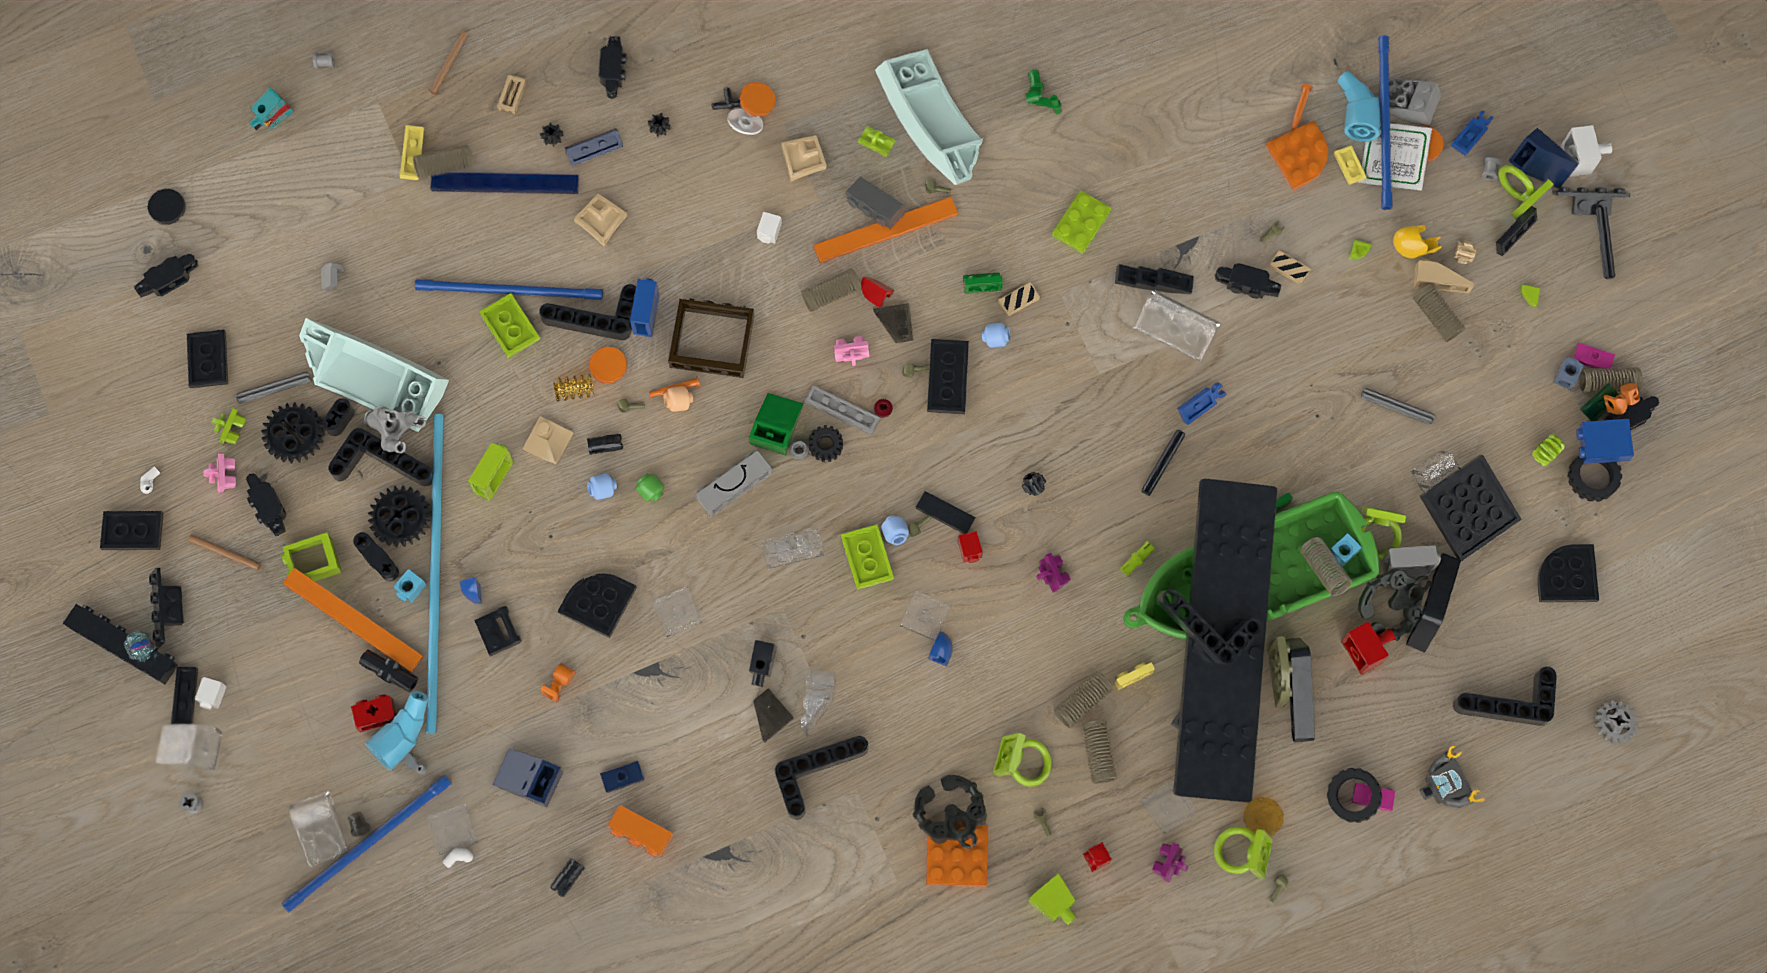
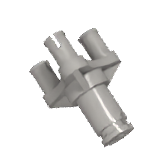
[364,405,426,453]

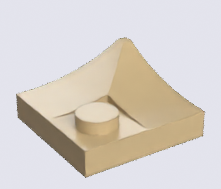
[781,135,826,182]
[574,194,627,246]
[522,416,574,465]

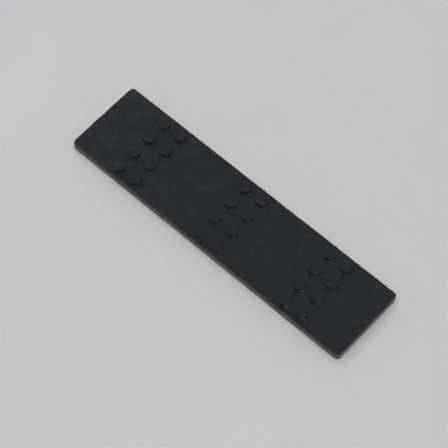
[1173,478,1277,803]

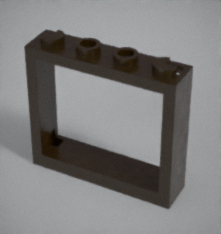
[668,298,755,378]

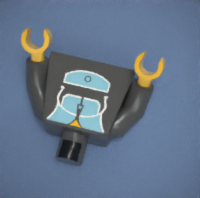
[1420,745,1485,808]

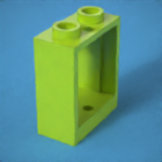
[468,442,514,501]
[281,532,342,581]

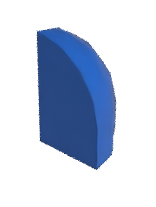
[459,577,482,604]
[929,631,953,667]

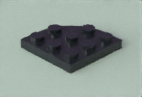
[1537,544,1599,602]
[557,574,637,638]

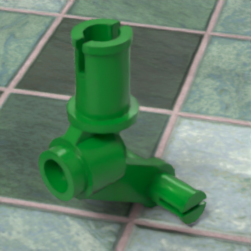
[1025,69,1062,114]

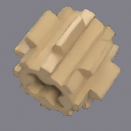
[1454,240,1477,264]

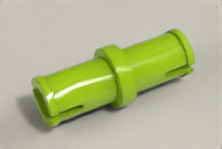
[1119,541,1155,577]

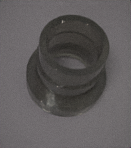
[348,812,371,837]

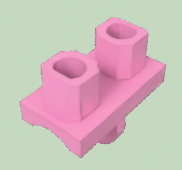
[834,336,869,366]
[203,454,236,493]

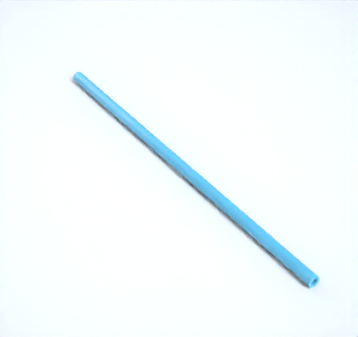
[426,414,444,734]

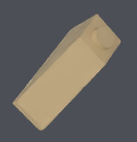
[1414,259,1474,294]

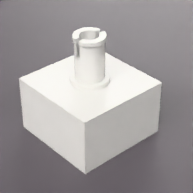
[1561,125,1612,177]

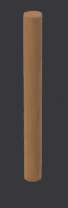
[429,31,468,95]
[188,534,261,571]

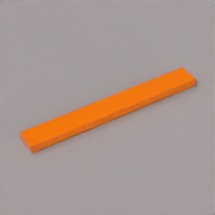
[813,197,958,263]
[282,568,423,673]

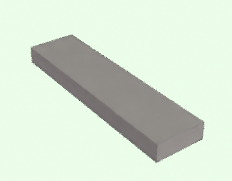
[804,385,880,435]

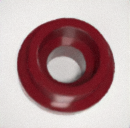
[874,399,893,418]

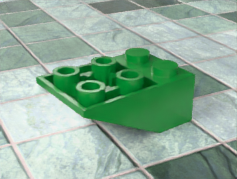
[749,393,804,456]

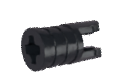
[587,434,623,455]
[550,858,585,897]

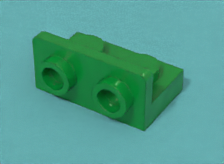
[963,272,1003,294]

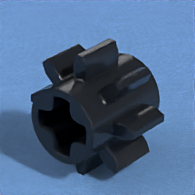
[648,113,671,137]
[540,123,564,147]
[1022,472,1047,496]

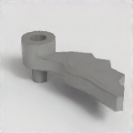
[403,752,427,774]

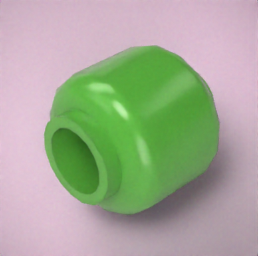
[636,473,664,502]

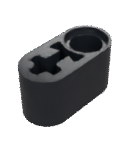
[323,398,354,436]

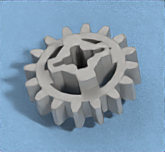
[1594,700,1639,744]

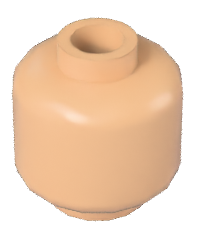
[664,386,693,412]

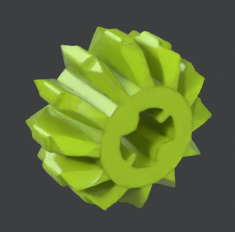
[1532,434,1565,466]

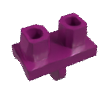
[1036,553,1071,592]
[1152,842,1188,883]

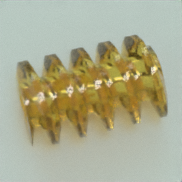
[554,373,594,402]

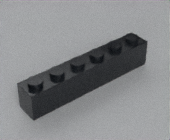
[62,604,178,685]

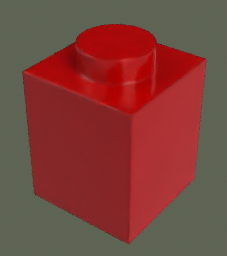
[957,531,983,563]

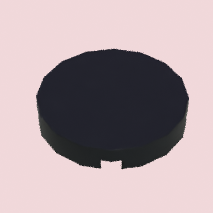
[147,189,186,225]

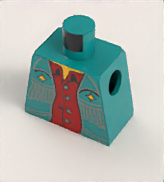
[249,87,294,131]

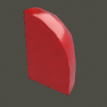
[861,277,894,307]

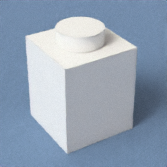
[757,212,782,244]
[195,677,227,710]

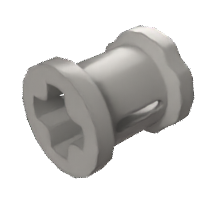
[313,52,335,69]
[1482,157,1501,181]
[179,793,203,814]

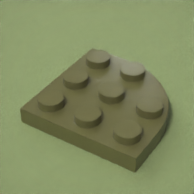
[1267,636,1293,708]

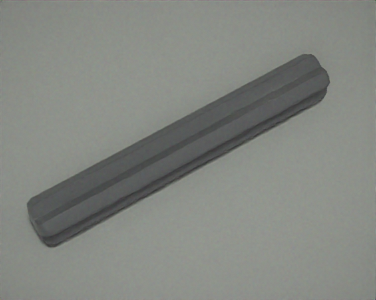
[236,372,311,404]
[1361,388,1435,424]

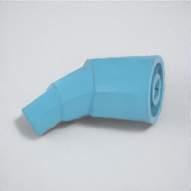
[1337,71,1380,142]
[365,691,428,771]

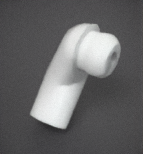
[140,466,161,494]
[442,848,473,868]

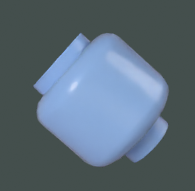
[982,322,1010,348]
[587,473,617,500]
[881,515,909,545]

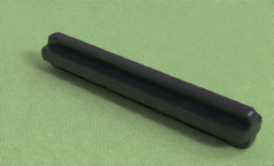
[1596,206,1616,279]
[1141,430,1185,496]

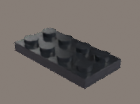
[927,339,969,414]

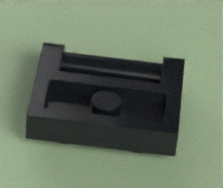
[474,606,522,656]

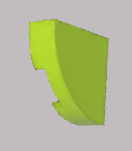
[1349,240,1372,259]
[1520,284,1540,307]

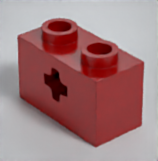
[351,694,397,733]

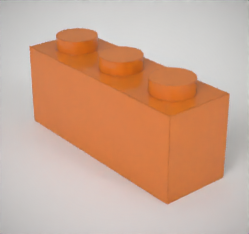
[608,805,673,857]

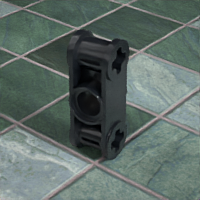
[353,532,399,581]

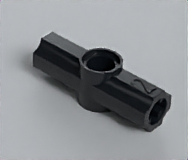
[359,649,419,693]

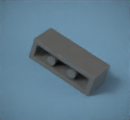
[846,177,904,229]

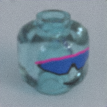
[124,631,154,662]

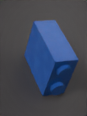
[630,278,659,337]
[1576,419,1634,464]

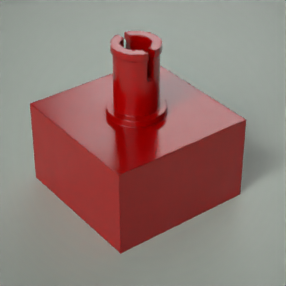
[1341,621,1395,675]

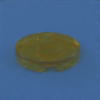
[1243,797,1284,836]

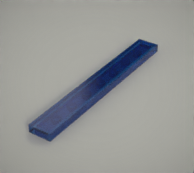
[430,172,579,194]

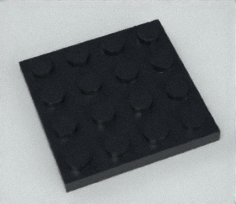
[1420,455,1522,561]

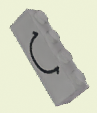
[695,450,772,518]

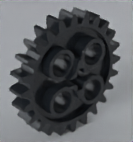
[261,402,325,464]
[368,485,432,548]

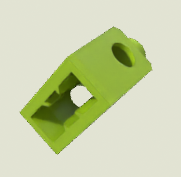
[1028,874,1077,925]

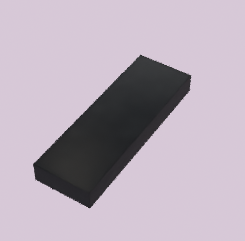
[1496,206,1537,256]
[916,491,976,534]
[171,667,198,727]

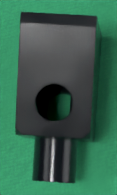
[749,640,777,687]

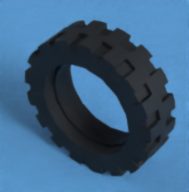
[1568,456,1622,502]
[1327,768,1382,823]

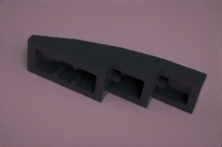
[1115,264,1194,294]

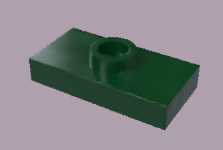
[1580,383,1619,421]

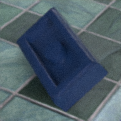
[600,761,645,793]

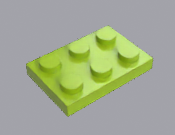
[1052,190,1112,254]
[479,293,541,358]
[840,524,894,590]

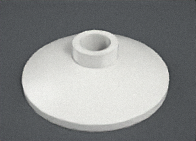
[728,109,763,135]

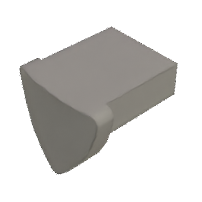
[321,263,345,291]

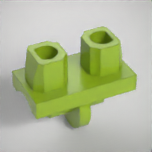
[858,126,896,157]
[211,408,246,445]

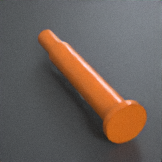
[1291,84,1313,130]
[649,376,701,398]

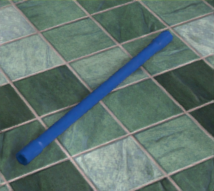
[1378,35,1393,210]
[415,279,603,300]
[281,775,452,912]

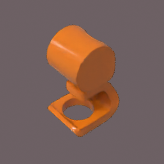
[1604,383,1640,415]
[541,663,575,703]

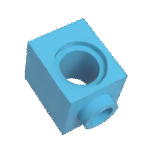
[1330,533,1361,567]
[393,569,427,603]

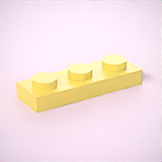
[400,125,424,180]

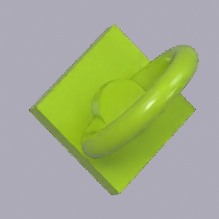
[1498,165,1554,219]
[1361,505,1406,560]
[992,733,1052,786]
[1214,826,1273,879]

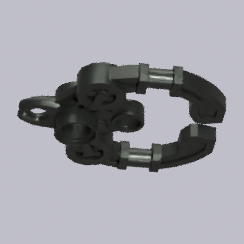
[1358,569,1431,641]
[912,775,987,849]

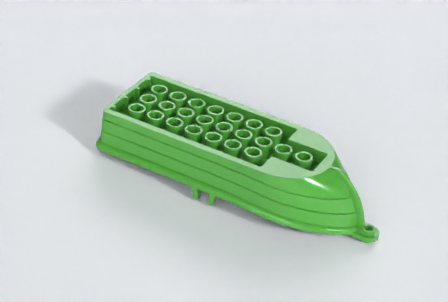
[1123,492,1380,640]

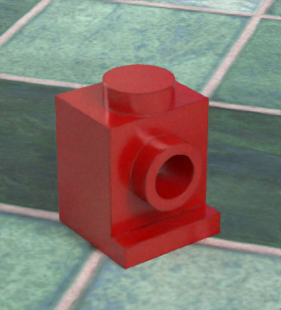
[1083,842,1112,872]

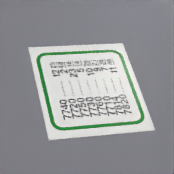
[1359,122,1432,191]

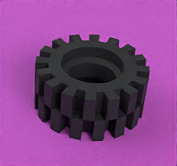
[809,425,843,462]

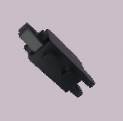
[599,36,627,99]
[134,253,199,298]
[1215,263,1282,299]
[1603,396,1660,430]
[246,473,287,537]

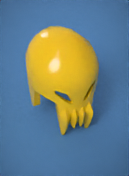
[1393,225,1442,259]

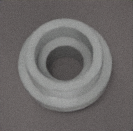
[790,441,809,460]

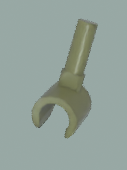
[925,180,951,194]
[1260,221,1285,243]
[903,364,929,377]
[617,399,645,413]
[908,515,932,537]
[1034,808,1052,837]
[1270,875,1288,903]

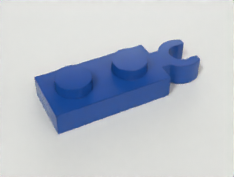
[1451,110,1493,156]
[1177,382,1226,425]

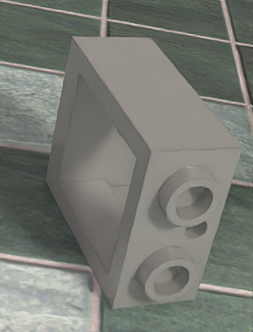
[1381,545,1441,577]

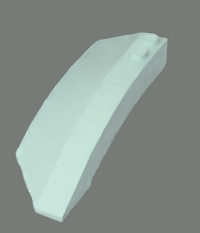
[875,49,983,185]
[299,318,449,432]

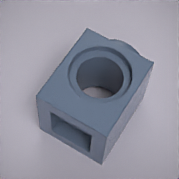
[1553,357,1584,390]

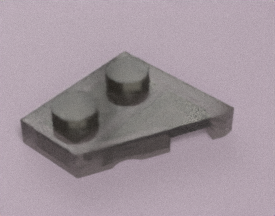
[873,303,914,343]
[753,688,794,743]

